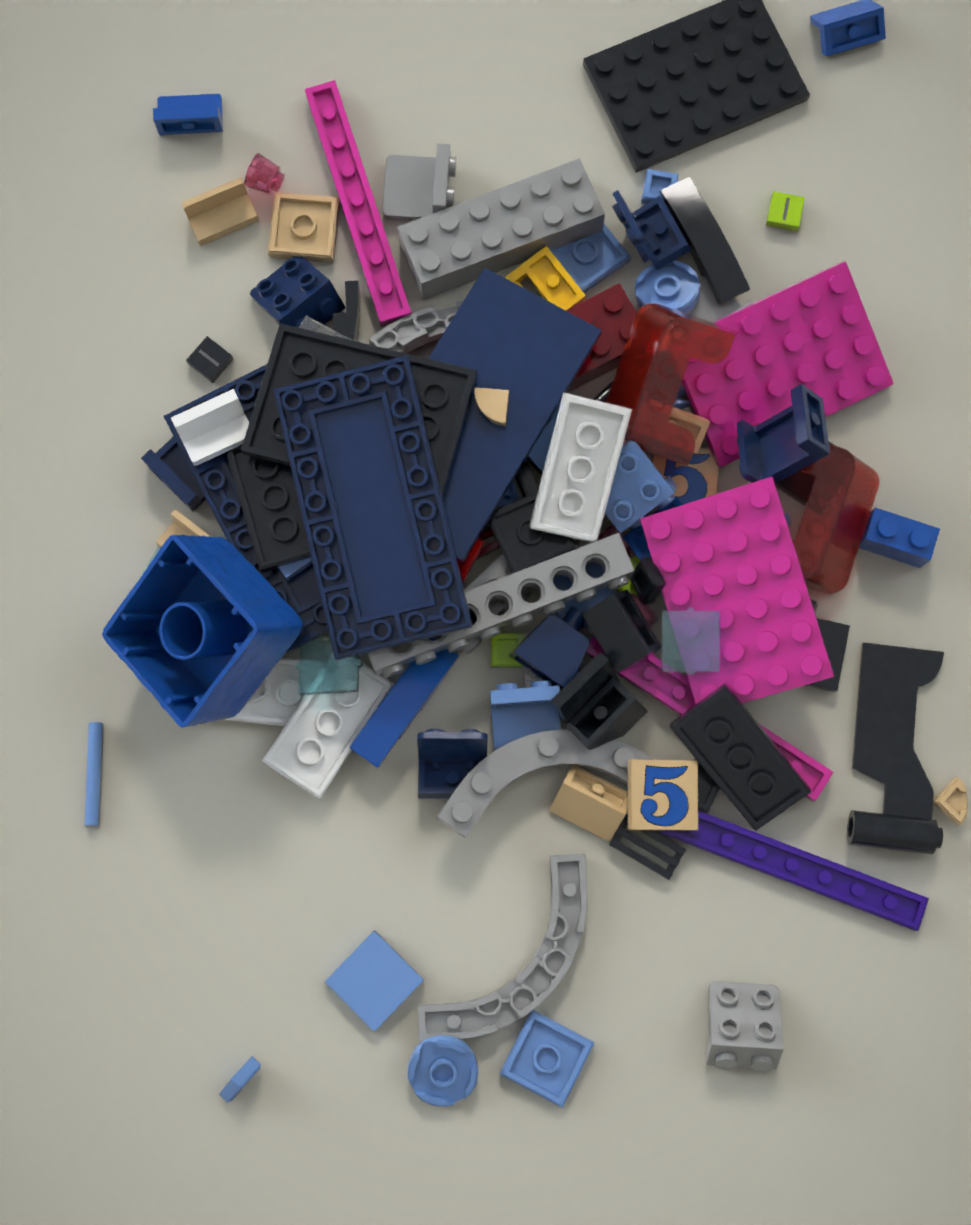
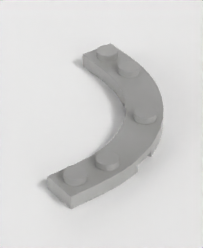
[369,301,463,353]
[436,729,653,838]
[418,854,587,1042]

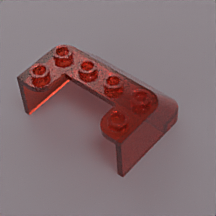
[606,303,739,466]
[792,444,880,594]

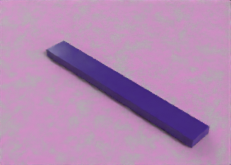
[656,811,929,931]

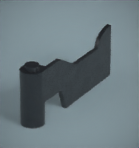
[847,642,944,854]

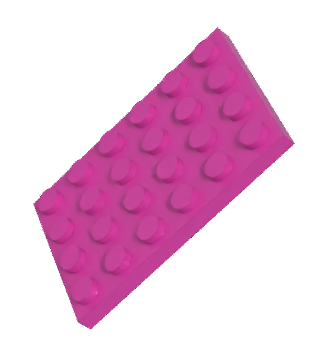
[666,261,894,467]
[640,477,835,704]

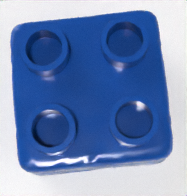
[102,535,303,728]

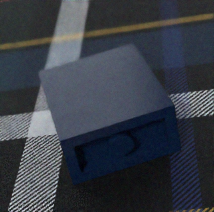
[737,384,830,484]
[141,436,206,512]

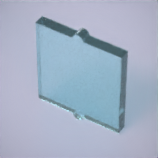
[662,607,720,675]
[296,638,363,695]

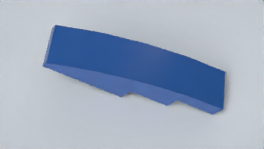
[349,637,459,768]

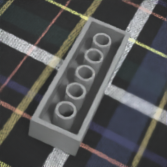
[397,158,605,300]

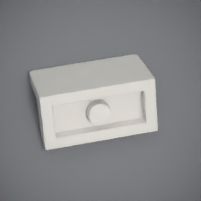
[171,389,249,466]

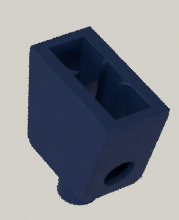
[509,606,590,691]

